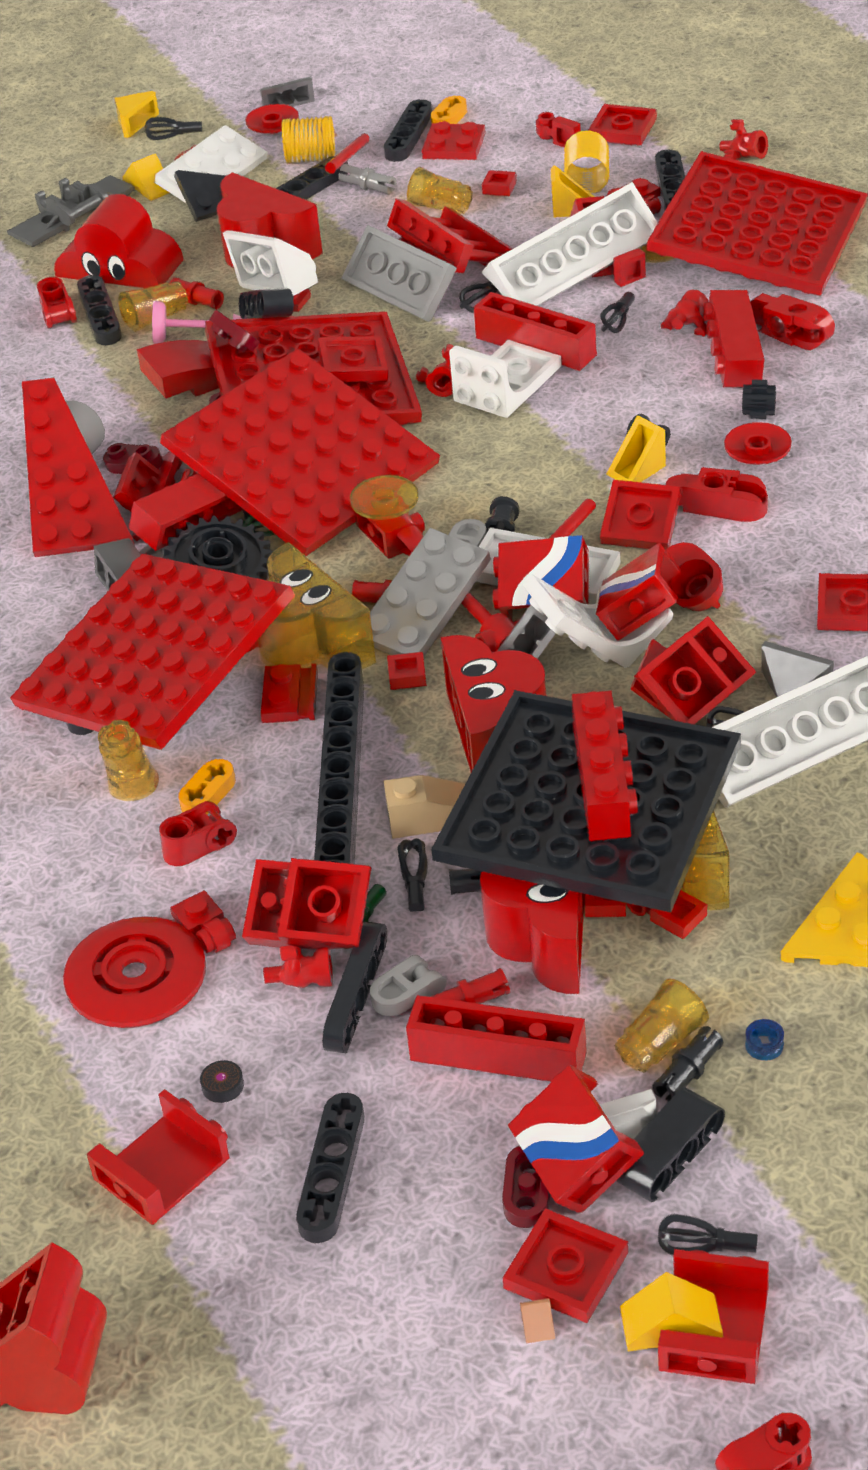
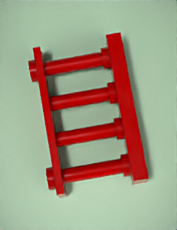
[387,198,513,274]

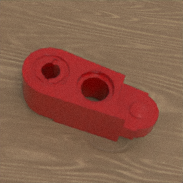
[750,293,835,351]
[666,467,768,522]

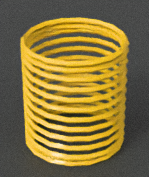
[282,116,335,164]
[564,131,610,193]

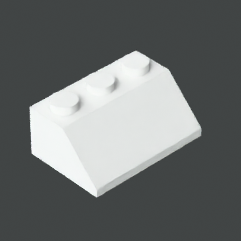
[223,230,318,296]

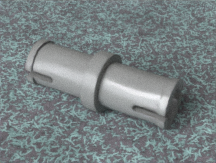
[339,164,396,195]

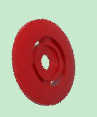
[63,916,206,1028]

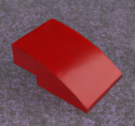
[137,340,219,399]
[634,616,756,724]
[242,858,372,949]

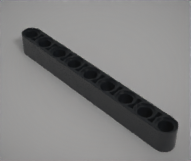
[314,652,364,864]

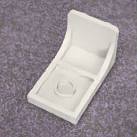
[449,340,562,418]
[523,574,673,668]

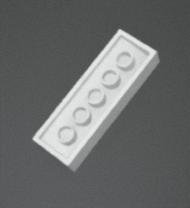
[481,182,658,306]
[711,656,868,808]

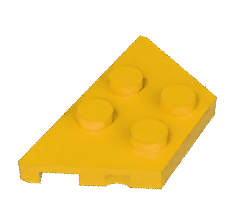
[781,852,868,967]

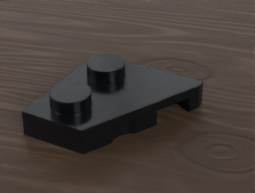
[174,170,227,222]

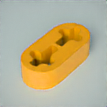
[430,96,467,124]
[178,759,236,814]

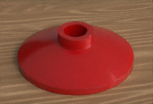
[245,104,299,134]
[724,422,792,465]

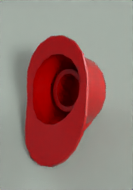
[666,542,723,611]

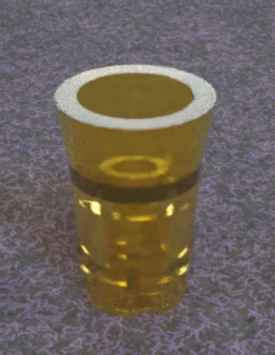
[407,167,473,214]
[118,281,188,332]
[98,720,159,801]
[615,978,709,1073]

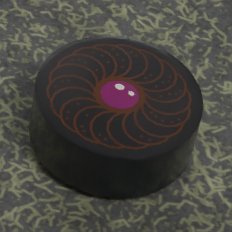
[200,1060,244,1103]

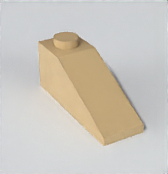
[383,775,465,839]

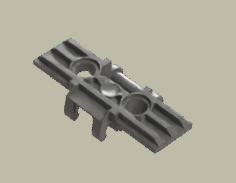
[7,175,135,247]

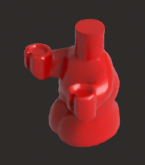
[720,119,769,160]
[661,289,708,337]
[416,344,454,397]
[263,945,333,988]

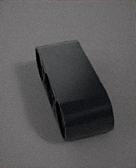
[239,288,294,319]
[616,1087,725,1202]

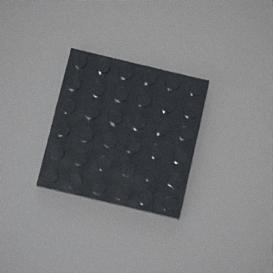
[431,690,741,912]

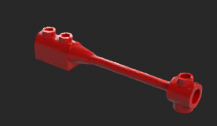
[353,490,520,652]

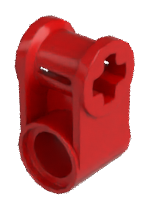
[37,277,77,329]
[159,801,237,866]
[715,1412,812,1470]

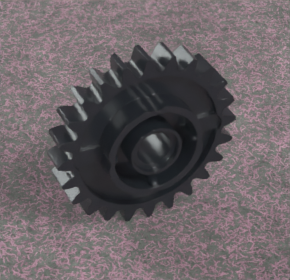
[162,516,273,581]

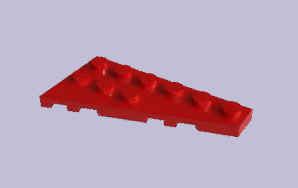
[22,377,135,557]

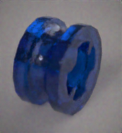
[745,1019,784,1061]

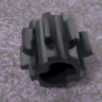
[742,379,776,419]

